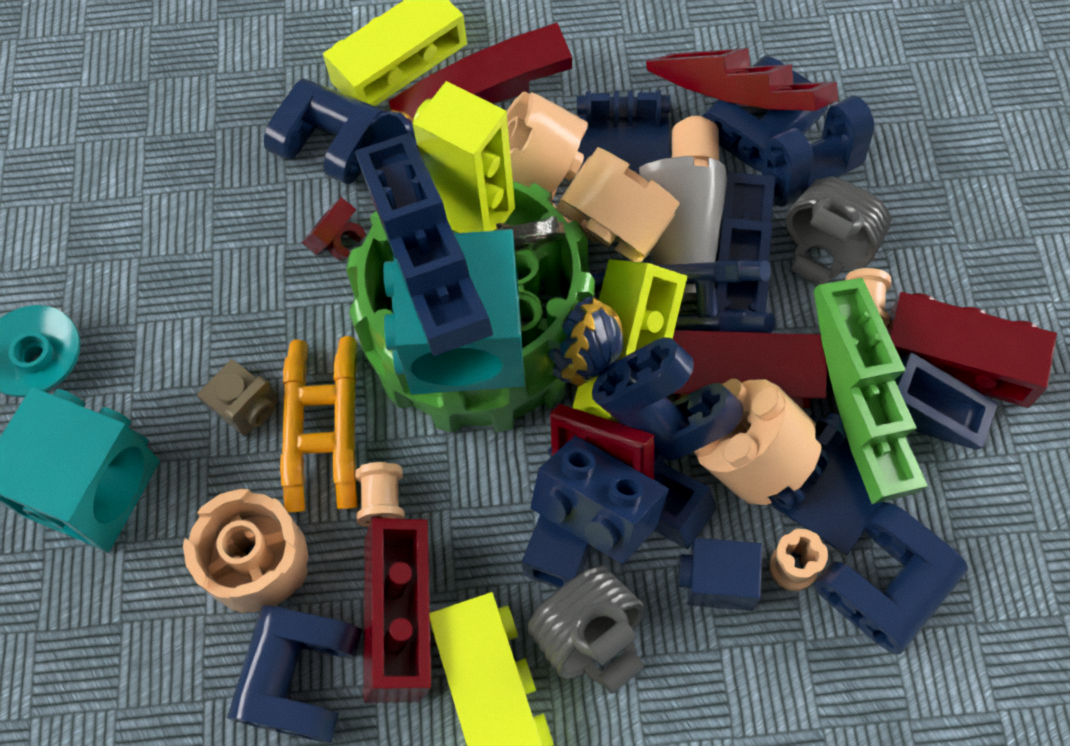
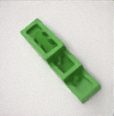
[814,278,928,504]

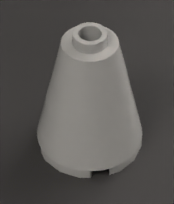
[639,156,728,301]

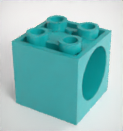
[383,229,525,395]
[0,386,160,553]

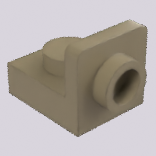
[196,359,279,437]

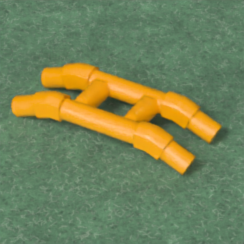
[280,336,358,512]

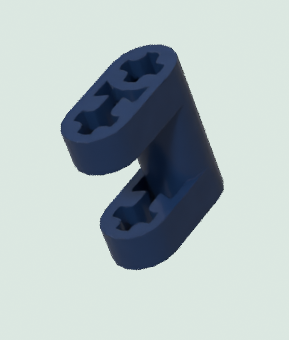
[702,56,828,172]
[264,78,387,184]
[762,95,874,207]
[592,337,743,460]
[815,502,968,655]
[227,605,362,743]

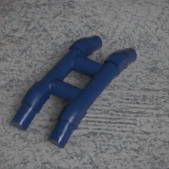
[590,259,775,333]

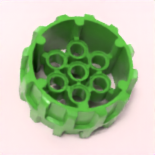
[346,181,595,432]

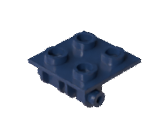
[577,90,671,175]
[768,413,883,556]

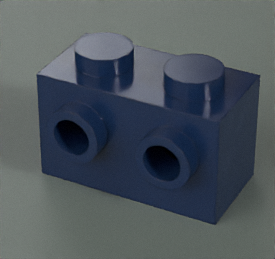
[530,435,669,564]

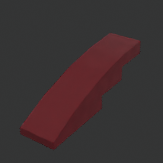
[388,22,572,119]
[646,48,838,111]

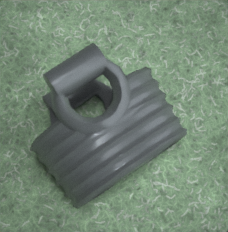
[786,176,891,286]
[528,565,645,694]

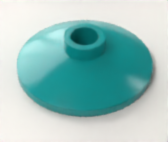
[0,305,81,398]

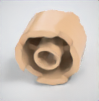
[507,91,588,199]
[556,147,680,262]
[694,379,821,505]
[183,488,309,613]

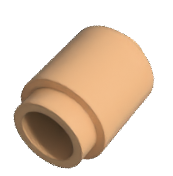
[672,116,720,167]

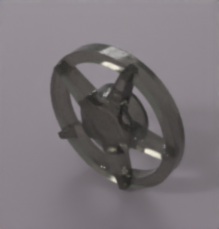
[491,216,566,252]

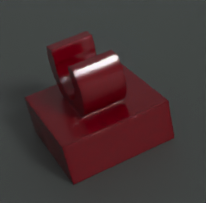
[302,197,366,261]

